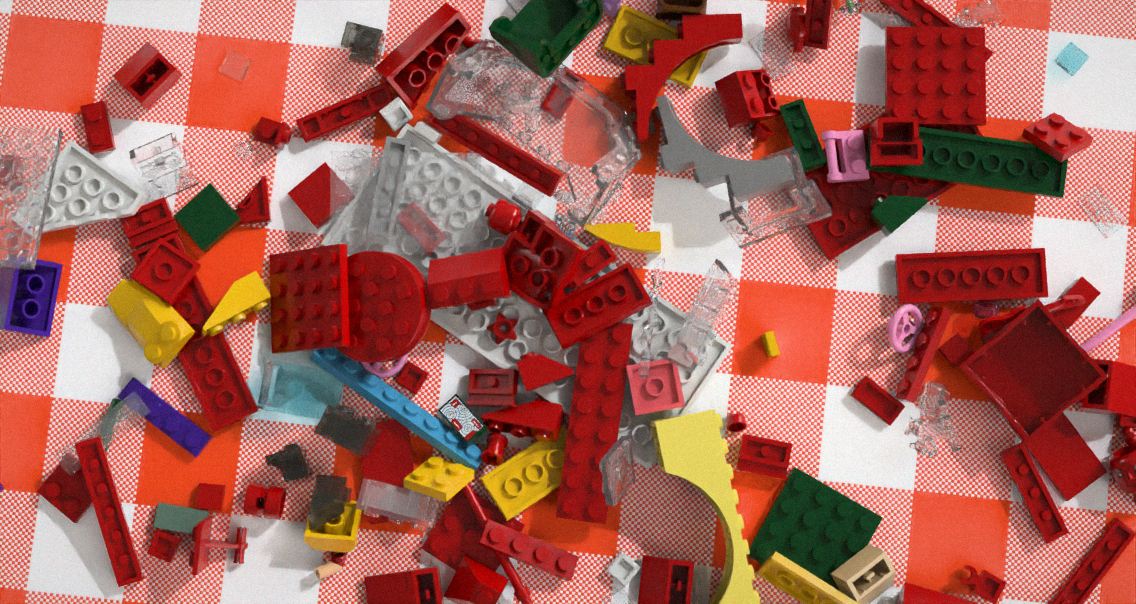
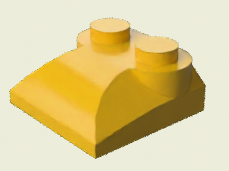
[304,497,363,552]

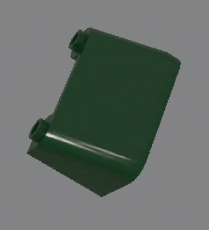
[488,0,603,78]

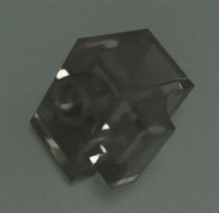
[340,21,386,67]
[265,443,313,482]

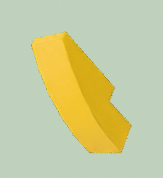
[585,222,661,254]

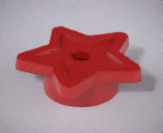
[486,312,518,345]

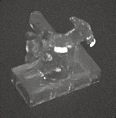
[490,78,540,133]
[904,399,962,458]

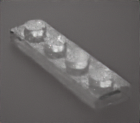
[54,392,151,475]

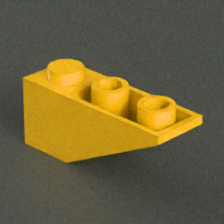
[201,271,271,337]

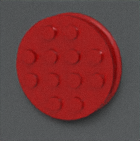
[336,251,431,363]

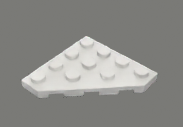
[11,140,149,235]

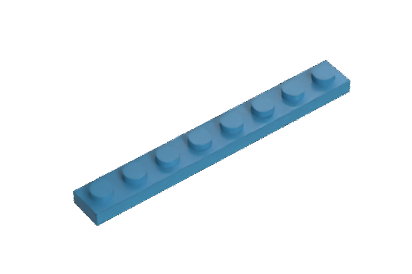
[310,348,483,473]

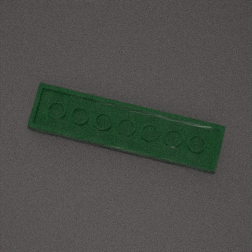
[865,120,1068,199]

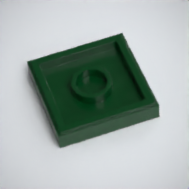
[174,183,242,253]

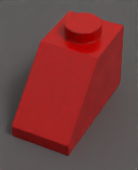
[516,352,574,392]

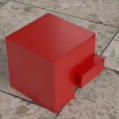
[870,117,923,166]

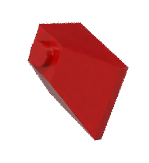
[443,555,509,604]

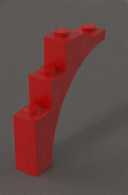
[620,13,743,144]

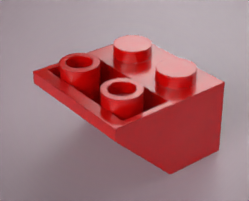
[113,41,183,110]
[714,69,781,128]
[1081,359,1136,418]
[638,555,695,604]

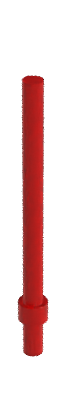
[461,483,533,604]

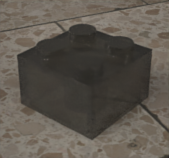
[314,403,382,456]

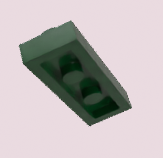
[779,98,827,173]

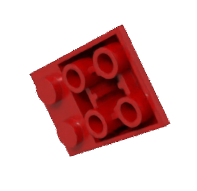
[364,565,444,604]

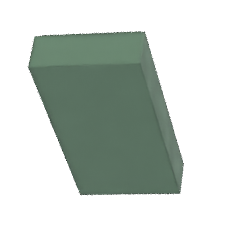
[153,502,209,534]

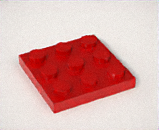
[421,490,525,572]

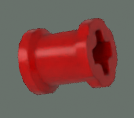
[481,432,509,466]

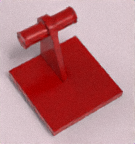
[189,516,248,575]

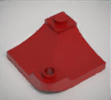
[503,210,584,309]

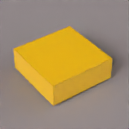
[761,330,780,358]

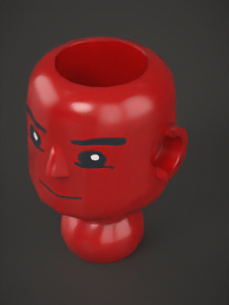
[1108,444,1136,505]

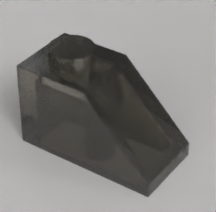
[308,474,352,530]

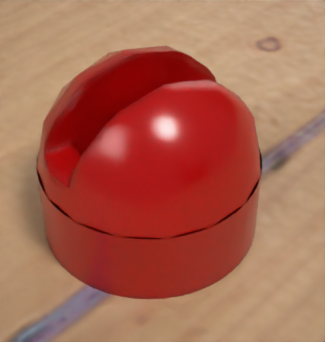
[750,121,772,143]
[726,411,747,432]

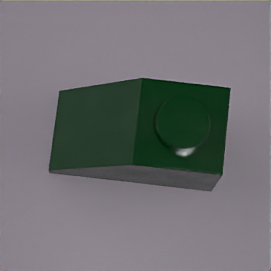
[867,195,929,237]

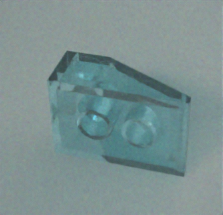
[257,359,344,422]

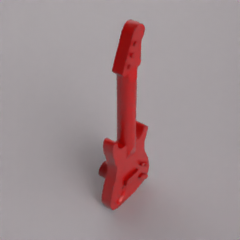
[978,295,1086,344]

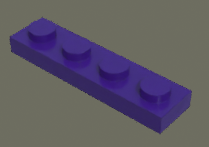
[118,377,213,457]

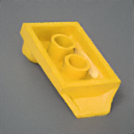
[106,279,195,368]

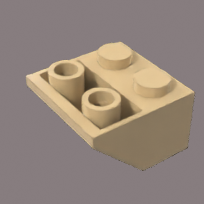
[831,544,896,604]

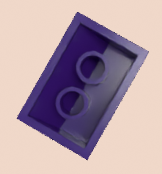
[0,254,63,337]

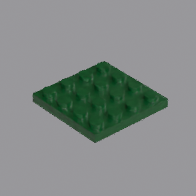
[747,467,883,591]

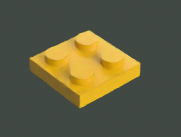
[404,456,474,502]

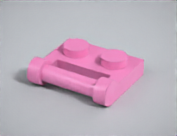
[821,130,870,183]

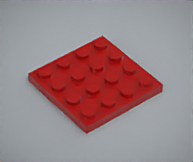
[885,27,986,126]
[269,244,350,354]

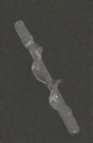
[638,257,665,378]

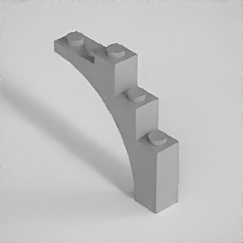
[655,95,797,203]

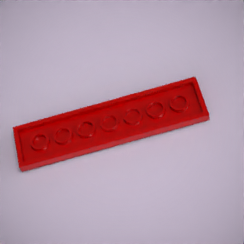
[131,232,260,432]
[556,322,633,524]

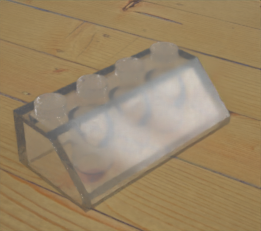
[665,259,737,373]

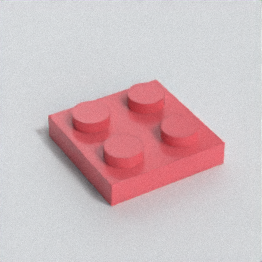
[626,357,685,416]

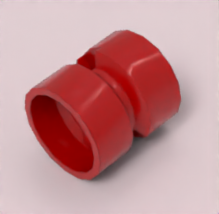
[243,482,286,520]

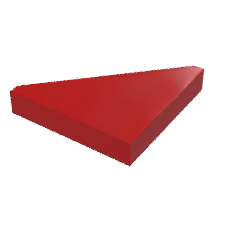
[235,176,272,226]

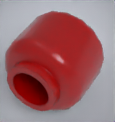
[485,199,524,235]

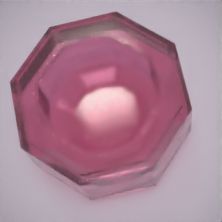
[973,301,999,320]

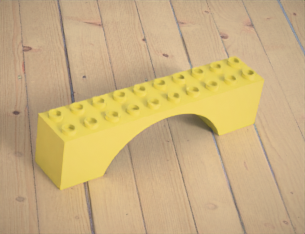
[649,409,760,604]

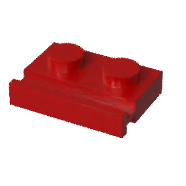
[120,197,179,249]
[466,369,519,407]
[736,434,793,480]

